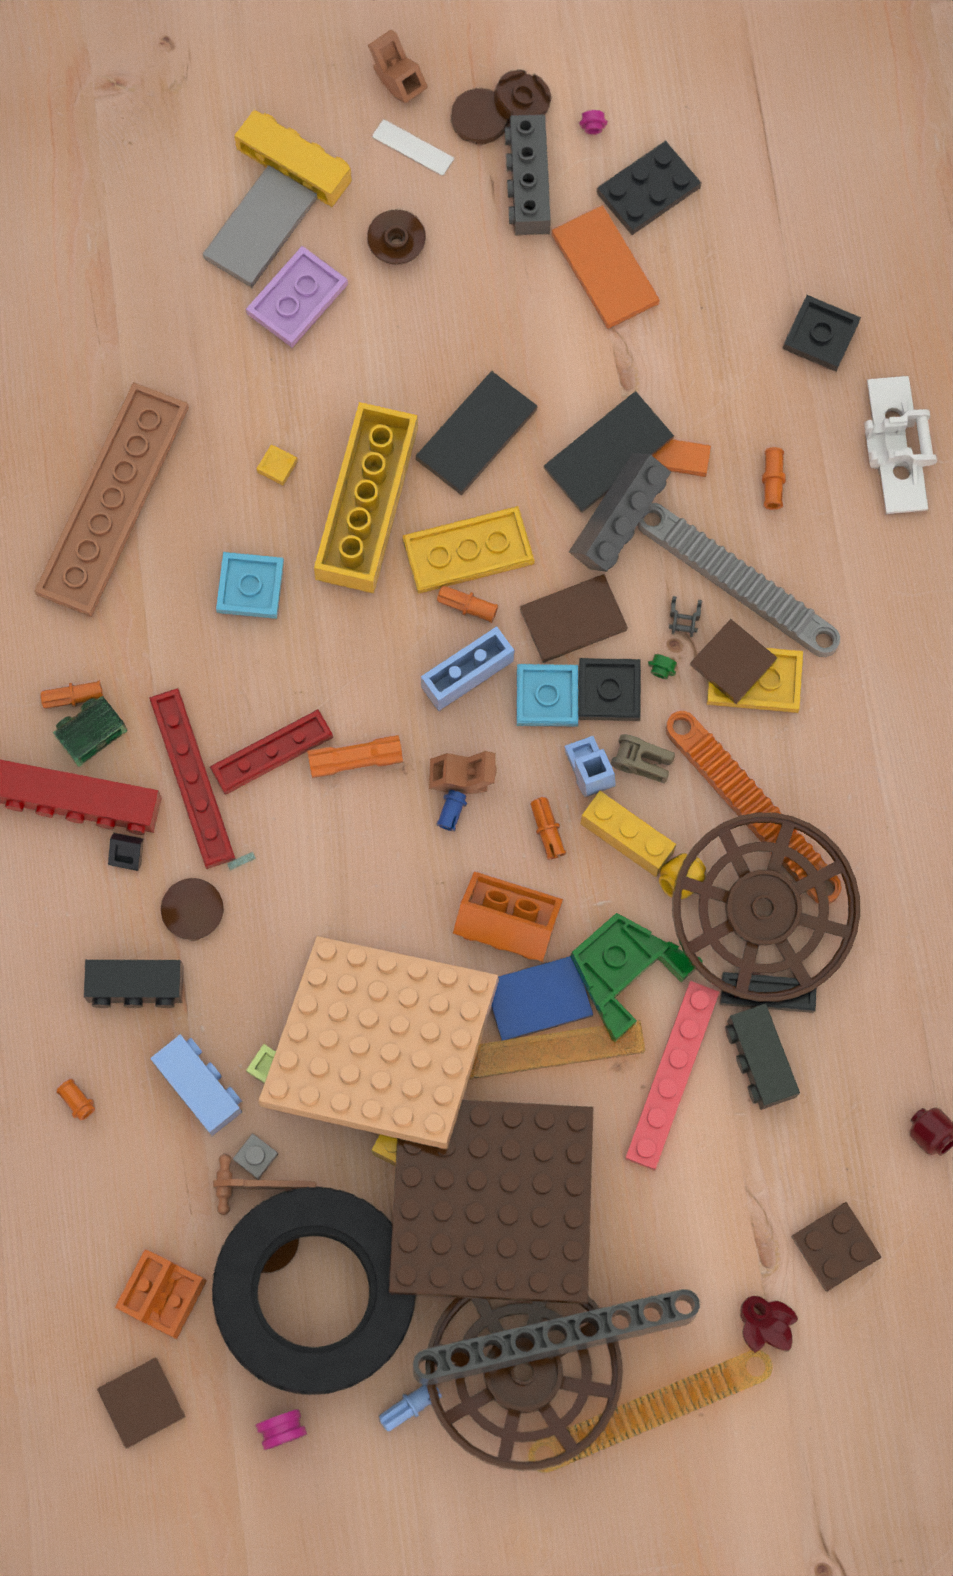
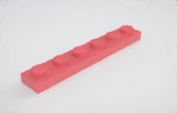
[625,981,720,1171]

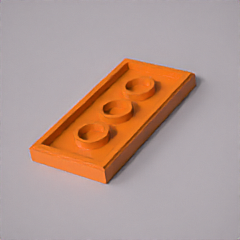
[551,205,660,329]

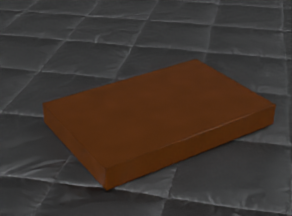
[520,574,628,663]

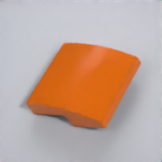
[115,1249,207,1339]

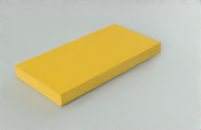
[402,506,535,594]

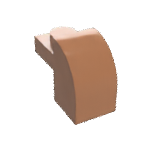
[368,29,428,103]
[429,751,497,794]

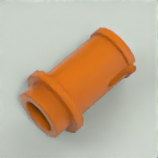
[56,1079,95,1121]

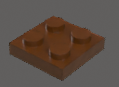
[791,1202,882,1292]

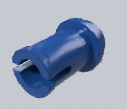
[436,790,467,831]

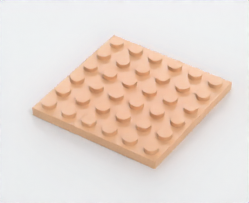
[259,936,499,1149]

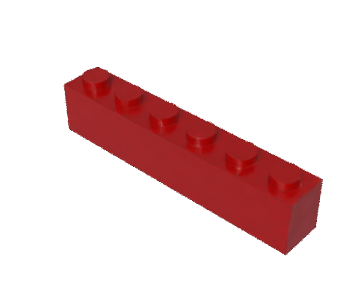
[0,759,162,835]

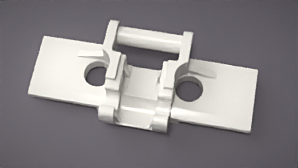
[864,376,937,514]

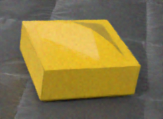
[256,444,298,486]

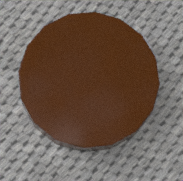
[494,69,551,120]
[451,88,508,145]

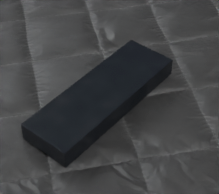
[720,972,817,1013]

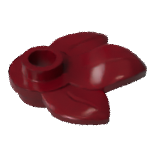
[740,1296,798,1353]

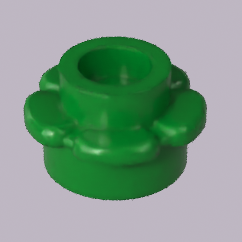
[648,654,677,680]

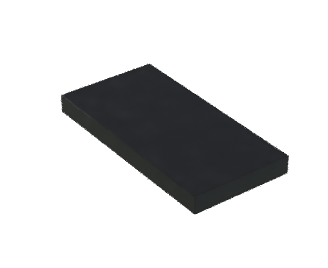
[416,371,538,495]
[544,391,674,513]

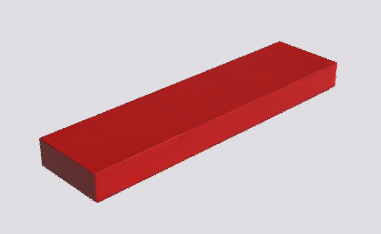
[210,709,333,795]

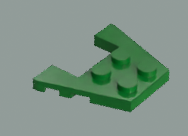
[571,913,703,1042]

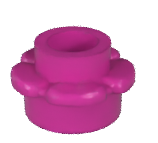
[579,110,608,134]

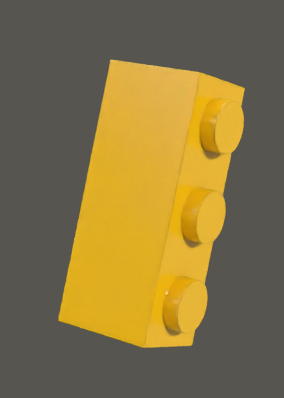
[580,791,677,877]

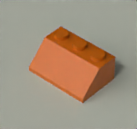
[453,871,563,962]

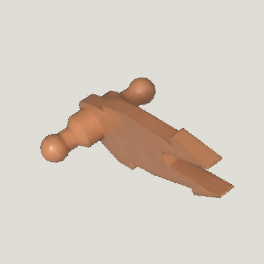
[213,1154,316,1215]

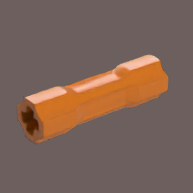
[307,735,403,778]

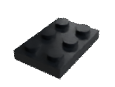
[597,141,701,235]

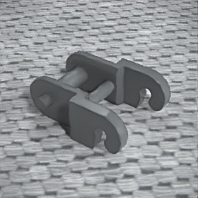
[669,596,702,637]

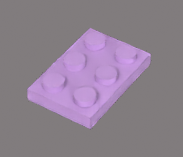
[246,246,348,348]

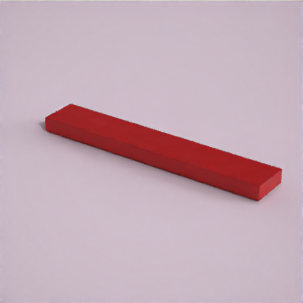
[149,688,236,869]

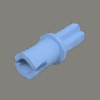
[379,1385,442,1431]

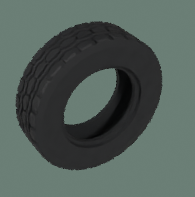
[212,1187,416,1395]

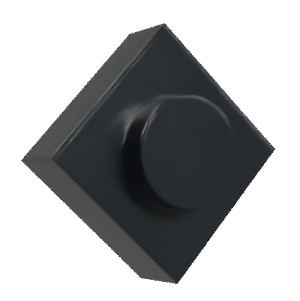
[108,832,144,871]

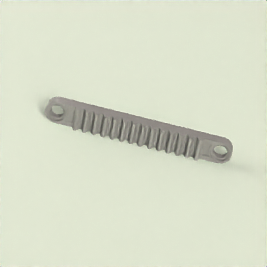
[638,503,840,657]

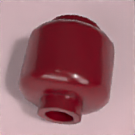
[909,1108,953,1156]

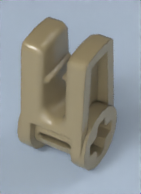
[611,734,675,783]

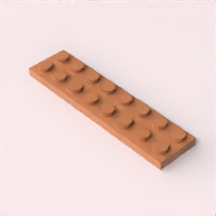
[34,382,189,617]

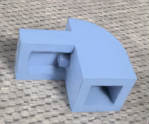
[564,736,616,797]

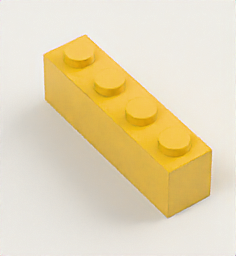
[234,109,352,207]

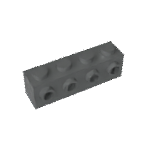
[504,115,551,235]
[569,453,671,572]

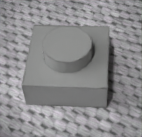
[233,1133,278,1180]

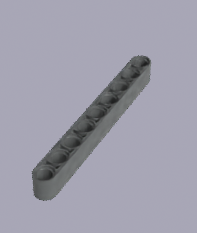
[413,1289,700,1385]

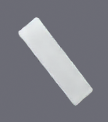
[372,120,454,175]

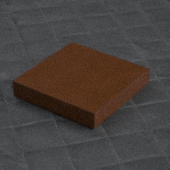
[690,619,777,704]
[97,1357,186,1449]

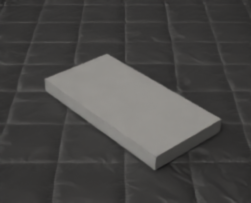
[203,165,317,288]

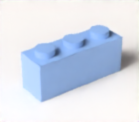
[421,626,515,711]
[150,1034,242,1136]

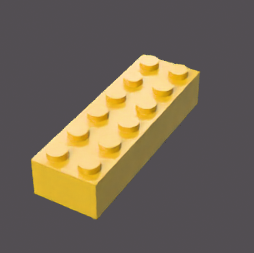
[314,402,418,593]

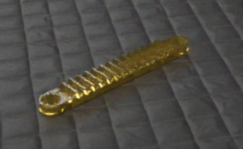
[528,1350,773,1473]

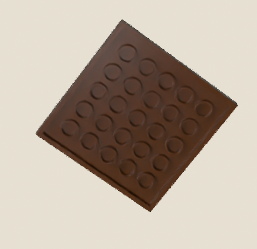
[389,1100,593,1304]

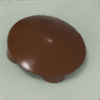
[161,878,224,941]

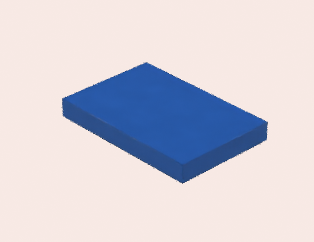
[491,956,593,1042]

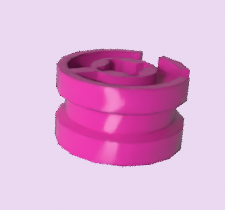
[256,1409,307,1450]

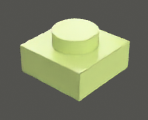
[246,1044,276,1084]

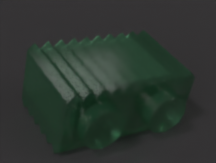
[53,696,128,767]

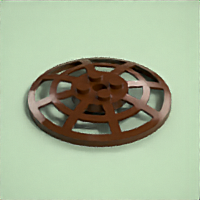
[672,813,860,1002]
[425,1296,623,1471]

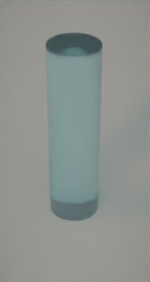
[227,852,256,870]

